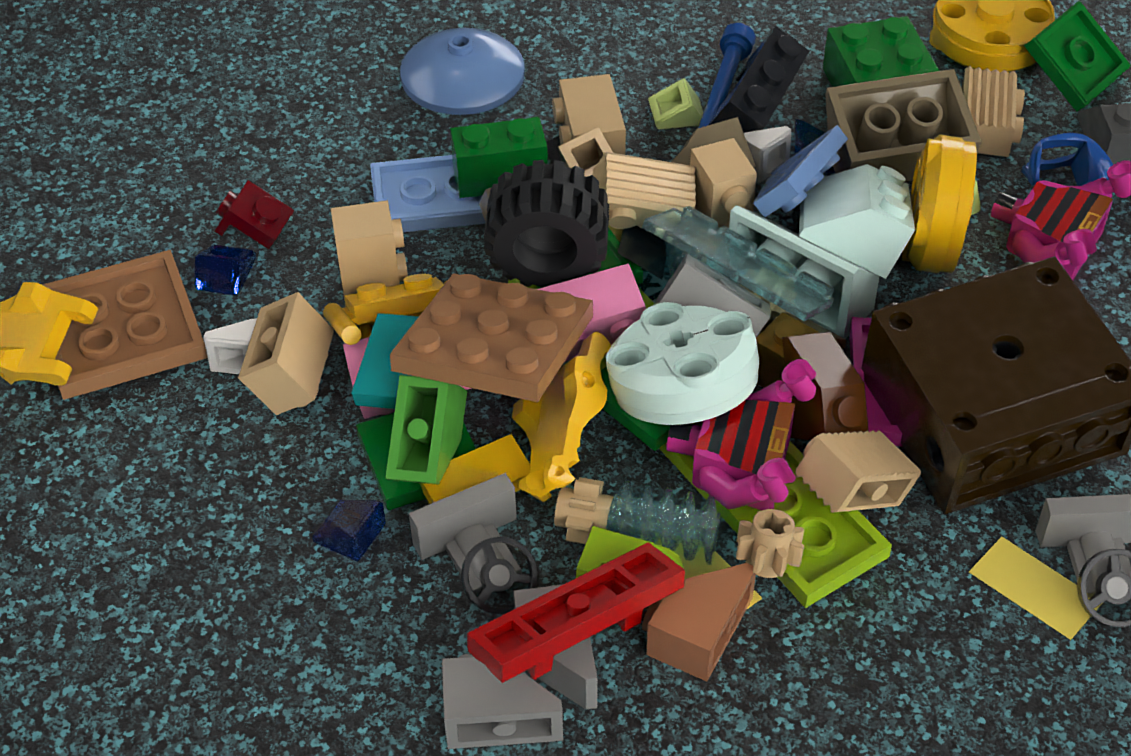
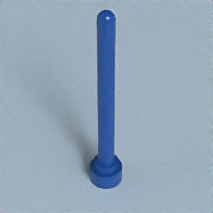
[698,23,756,128]

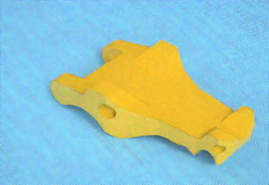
[0,282,98,386]
[512,332,611,502]

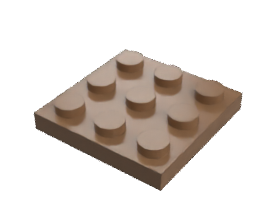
[43,249,208,400]
[390,273,593,402]

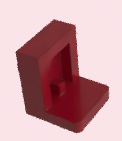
[214,180,294,249]

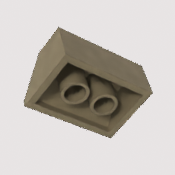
[825,69,982,182]

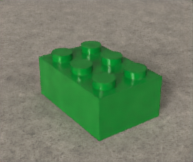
[823,16,939,87]

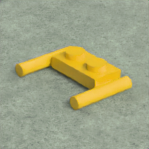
[323,274,447,345]

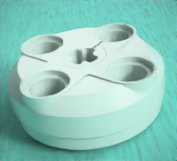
[606,302,759,425]

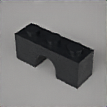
[708,26,809,133]

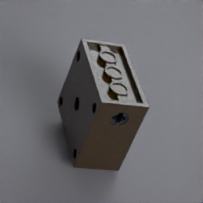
[861,256,1131,515]

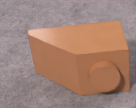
[642,563,756,682]

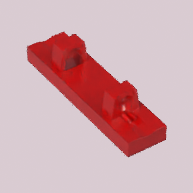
[467,542,685,683]

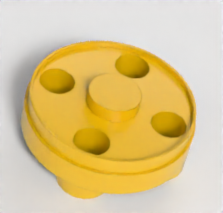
[929,0,1055,74]
[902,135,977,273]

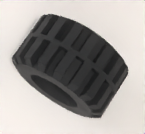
[484,160,609,288]

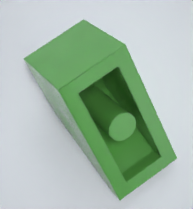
[385,375,467,485]

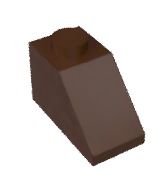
[782,332,869,440]

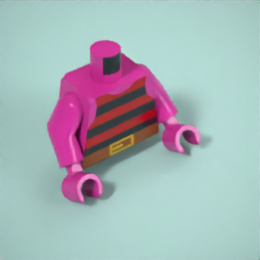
[991,160,1131,280]
[666,359,816,510]

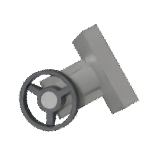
[409,473,538,614]
[1035,494,1131,627]

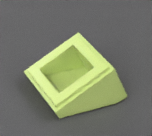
[648,78,703,130]

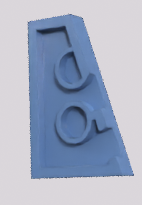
[753,125,848,218]

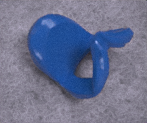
[1021,133,1113,186]

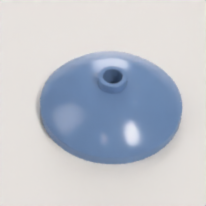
[400,28,525,115]

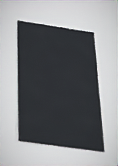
[617,225,670,280]

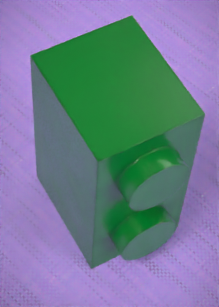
[450,117,548,199]

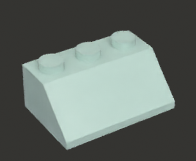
[799,164,915,279]
[725,205,880,339]

